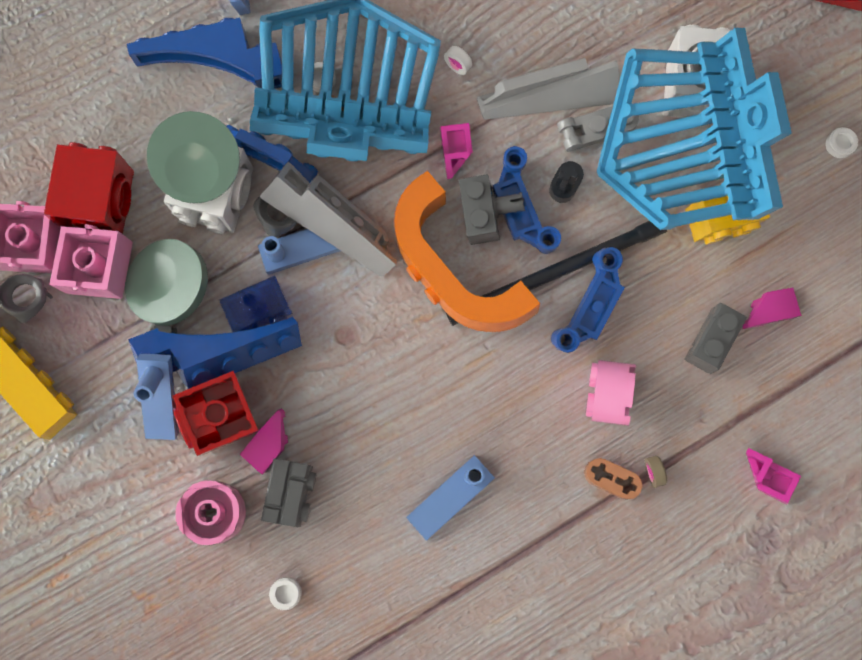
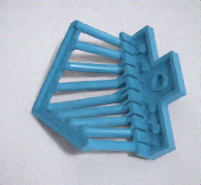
[249,0,441,161]
[597,28,792,230]

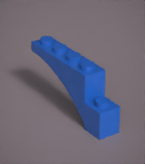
[127,17,282,89]
[128,317,302,389]

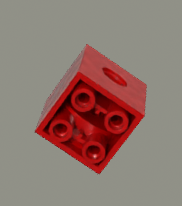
[43,142,134,234]
[172,371,259,456]

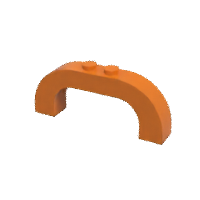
[394,170,540,332]

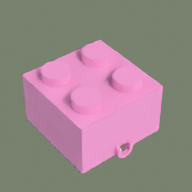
[0,201,61,273]
[49,225,133,299]

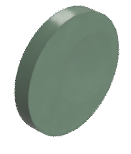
[147,111,240,203]
[125,239,208,326]

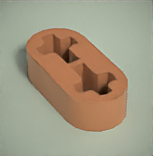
[584,458,642,500]

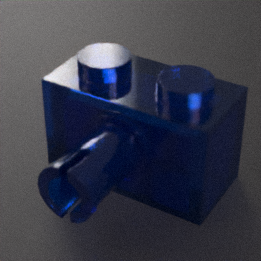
[219,276,293,332]

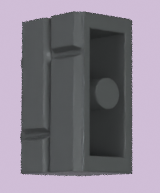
[684,303,747,374]
[261,459,317,528]

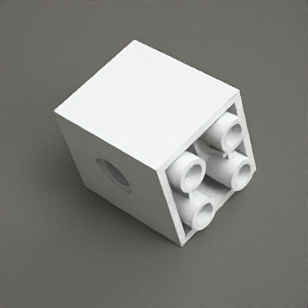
[663,25,731,118]
[164,147,253,234]

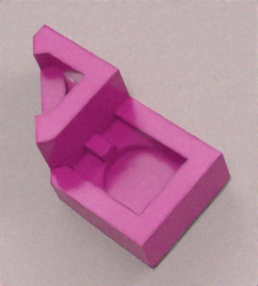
[440,123,473,180]
[742,287,802,329]
[240,408,288,475]
[746,448,801,505]

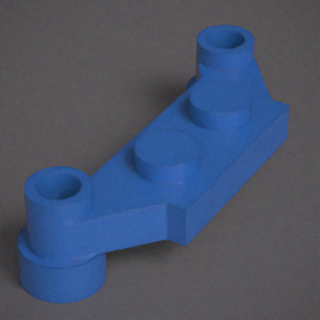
[226,125,318,183]
[492,146,561,254]
[551,247,625,353]

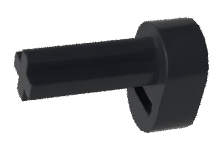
[549,161,584,203]

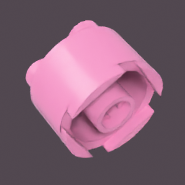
[586,360,636,426]
[176,481,246,545]

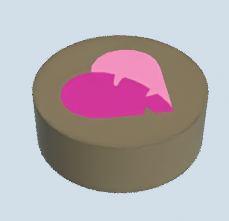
[644,455,667,488]

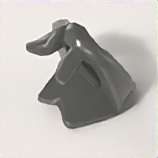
[253,196,298,237]
[0,274,53,323]

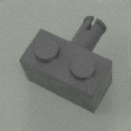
[459,174,525,245]

